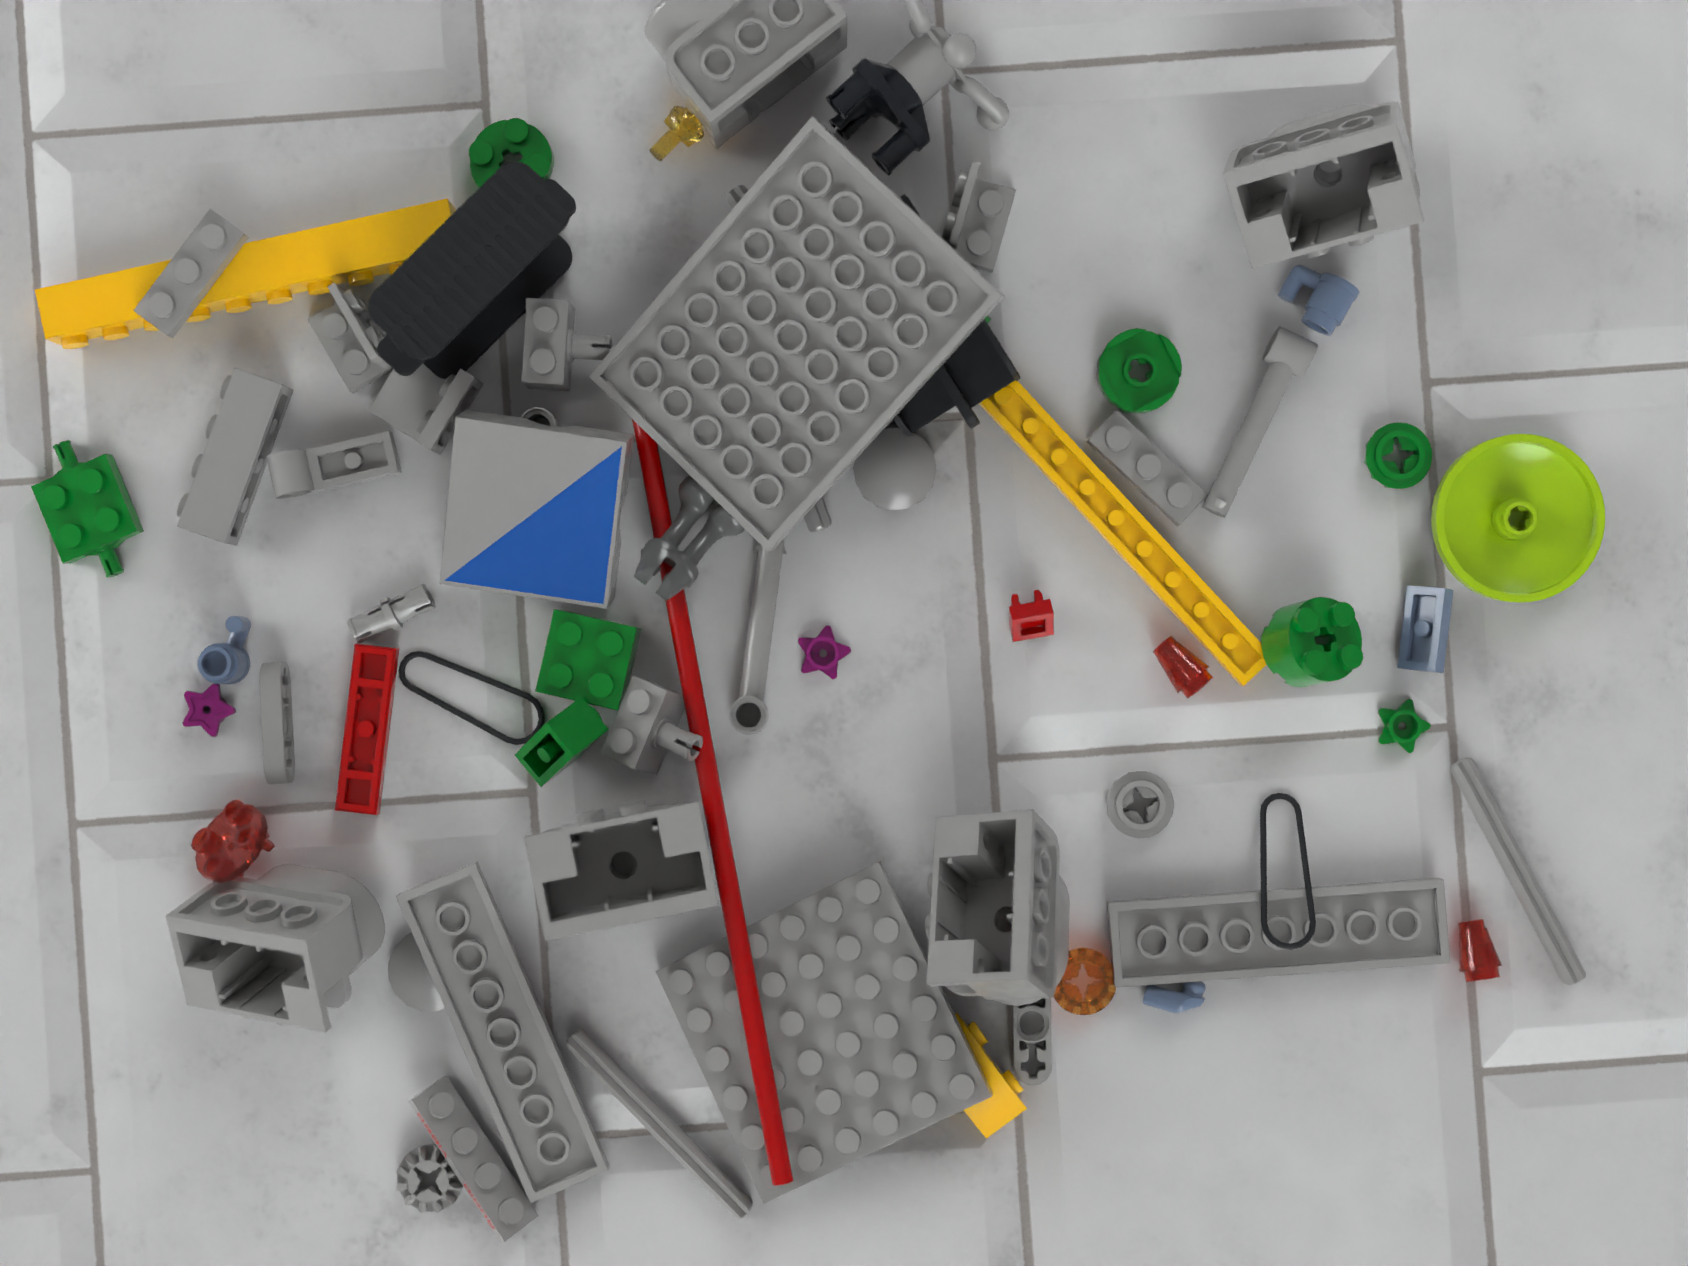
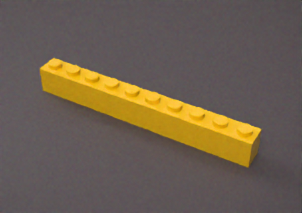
[35,199,456,349]

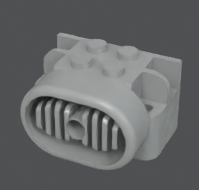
[645,0,847,149]
[1223,101,1424,269]
[524,800,719,941]
[925,809,1070,1006]
[166,864,385,1032]

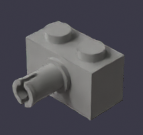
[521,298,613,392]
[600,676,703,775]

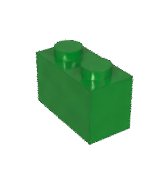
[515,696,609,787]

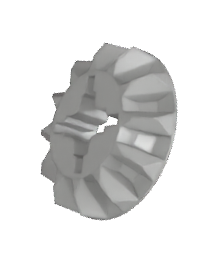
[1106,771,1174,838]
[396,1144,463,1213]

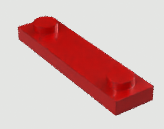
[335,644,400,815]

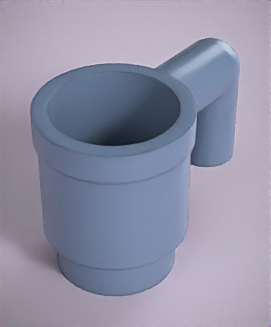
[1278,265,1360,336]
[197,616,251,684]

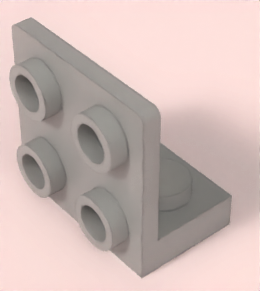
[942,161,1016,273]
[307,283,393,394]
[369,364,484,455]

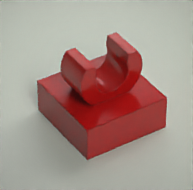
[1009,590,1054,642]

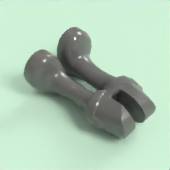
[634,476,745,601]

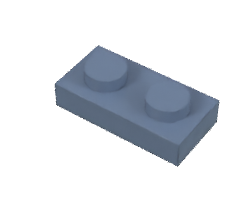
[1397,585,1453,673]

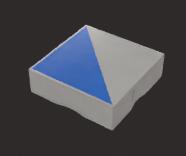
[439,409,634,609]

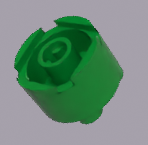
[1261,597,1363,687]

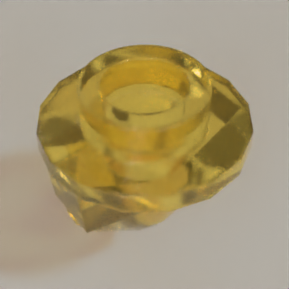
[650,106,704,161]

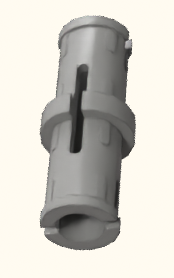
[347,584,436,644]

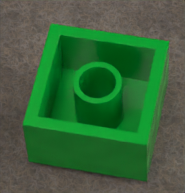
[535,609,642,710]

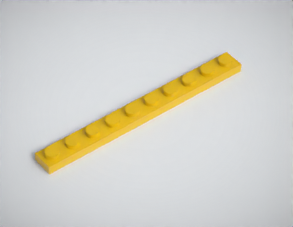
[979,381,1267,686]

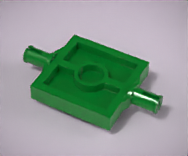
[31,440,144,578]

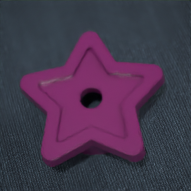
[798,625,851,679]
[182,683,236,737]

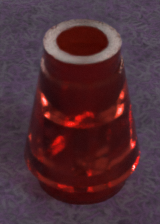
[1153,636,1214,699]
[1458,919,1502,982]

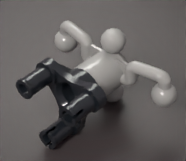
[826,0,1009,175]

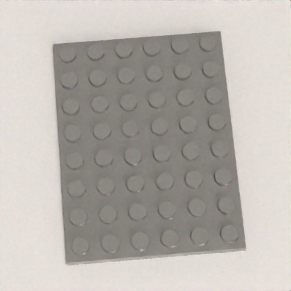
[589,116,1004,552]

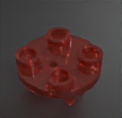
[191,800,275,883]

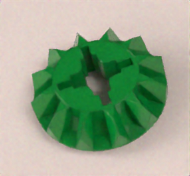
[1364,422,1432,489]

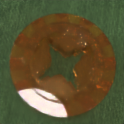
[1053,947,1116,1015]

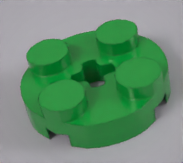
[469,118,554,187]
[1096,328,1182,414]

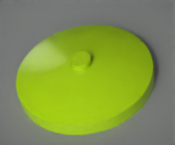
[1431,434,1605,603]

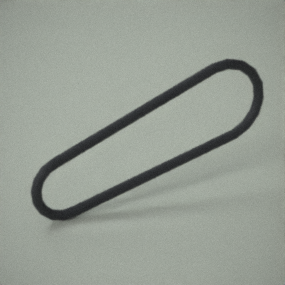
[398,651,545,745]
[1260,793,1316,950]

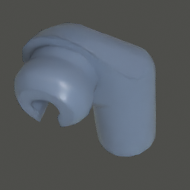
[1143,981,1206,1013]

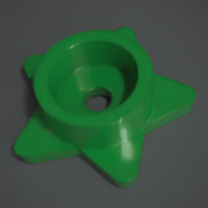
[1378,699,1431,753]

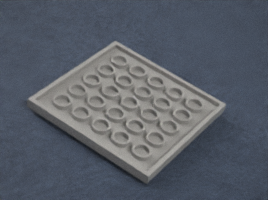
[655,861,993,1203]

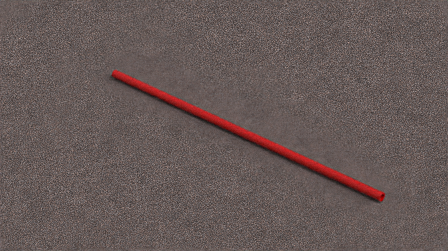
[632,419,794,1186]

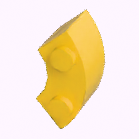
[955,1012,1027,1139]

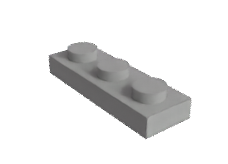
[133,209,249,338]
[1086,409,1208,526]

